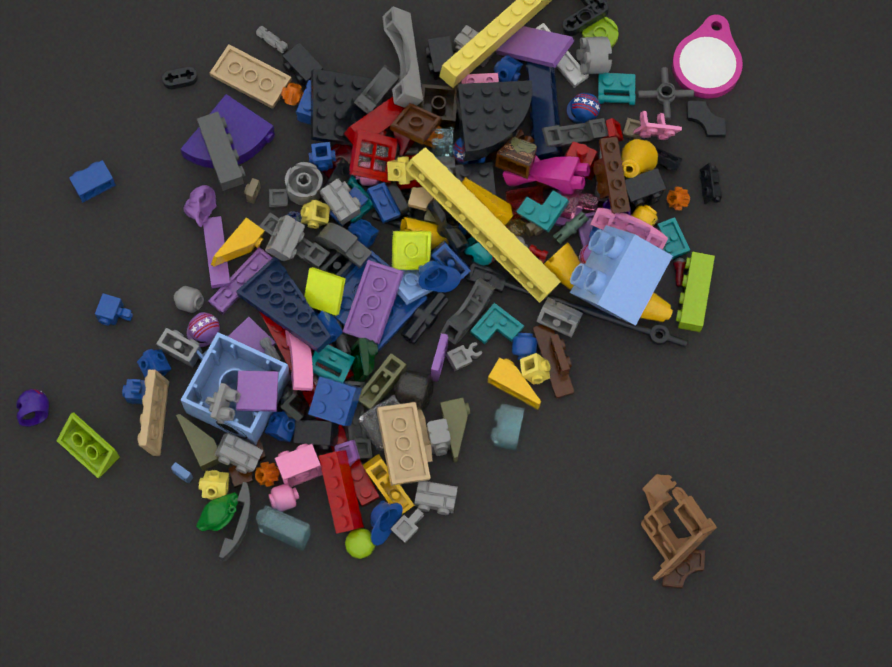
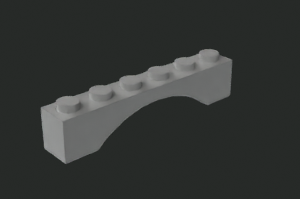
[382,6,423,108]

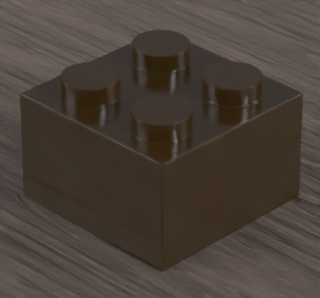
[420,84,457,130]

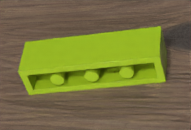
[676,252,715,332]

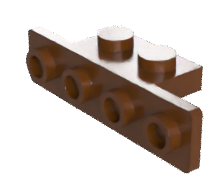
[594,137,630,214]
[533,325,574,398]

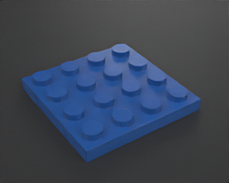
[331,250,428,352]

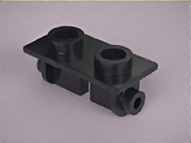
[323,158,352,188]
[699,163,722,204]

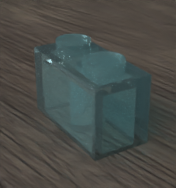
[490,404,525,450]

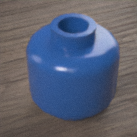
[512,333,538,360]

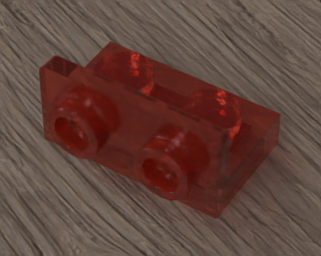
[505,185,545,220]

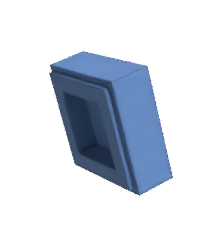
[171,462,193,483]

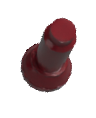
[673,258,686,287]

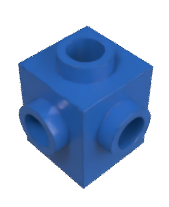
[493,55,523,82]
[309,142,336,171]
[347,219,379,248]
[137,349,171,377]
[265,410,295,442]

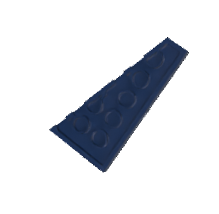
[236,256,332,353]

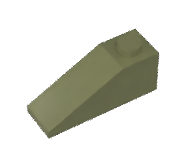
[358,354,407,410]
[440,398,470,463]
[176,414,221,471]

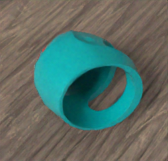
[464,236,496,265]

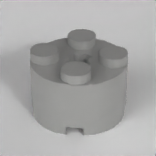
[576,36,612,74]
[285,162,324,205]

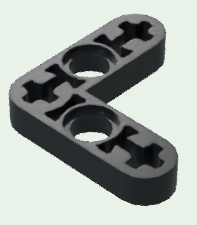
[563,0,609,36]

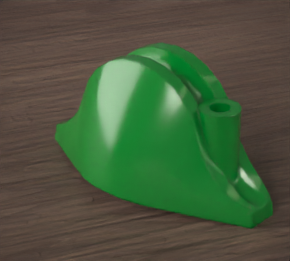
[196,492,238,531]

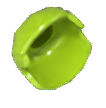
[345,528,376,559]

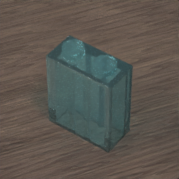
[256,505,311,550]

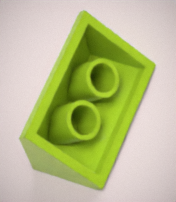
[57,412,120,478]

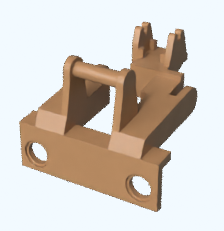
[641,474,717,580]

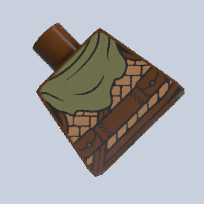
[495,136,537,179]

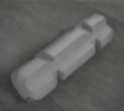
[256,26,288,53]
[260,337,281,361]

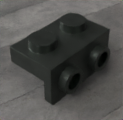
[280,382,307,421]

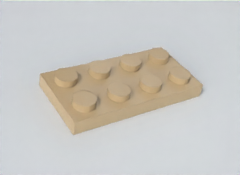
[210,44,292,109]
[138,370,169,456]
[376,402,431,486]

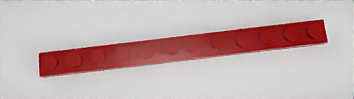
[259,311,380,507]

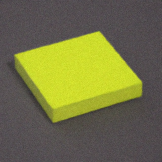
[392,231,431,270]
[304,267,346,316]

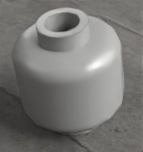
[174,286,204,313]

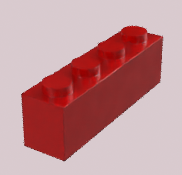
[344,97,405,149]
[319,450,364,534]

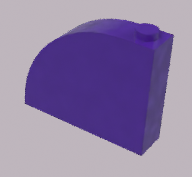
[181,94,275,168]

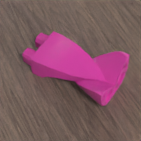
[503,156,590,194]

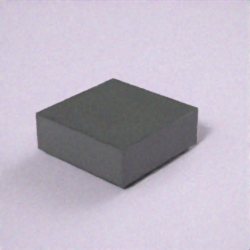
[269,189,288,209]

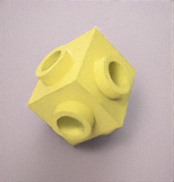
[387,157,415,184]
[301,200,330,229]
[520,353,551,385]
[199,470,229,500]

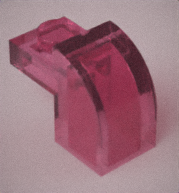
[560,189,599,220]

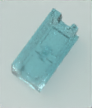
[432,127,454,157]

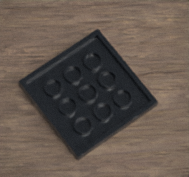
[311,69,383,150]

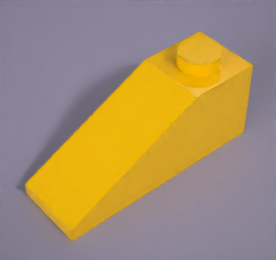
[461,177,513,226]
[211,218,265,267]
[488,358,541,410]
[363,454,415,514]

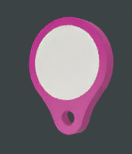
[672,15,743,99]

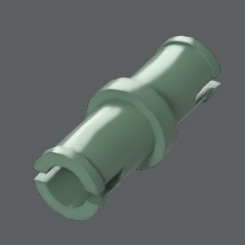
[553,211,589,244]

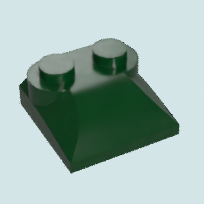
[350,338,378,382]

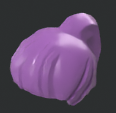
[183,185,217,227]

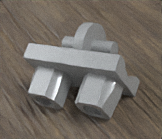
[205,383,241,424]

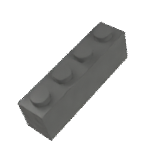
[197,112,246,191]

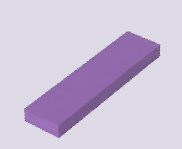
[203,216,231,288]
[208,247,272,315]

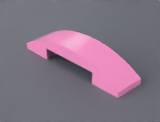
[590,208,668,250]
[285,330,313,391]

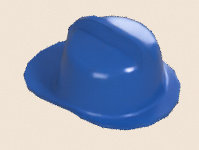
[418,261,461,292]
[370,501,403,546]

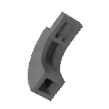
[354,64,399,114]
[315,223,372,268]
[440,278,495,345]

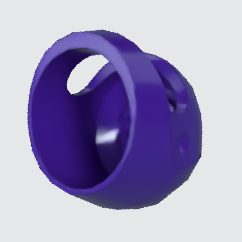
[17,389,49,426]

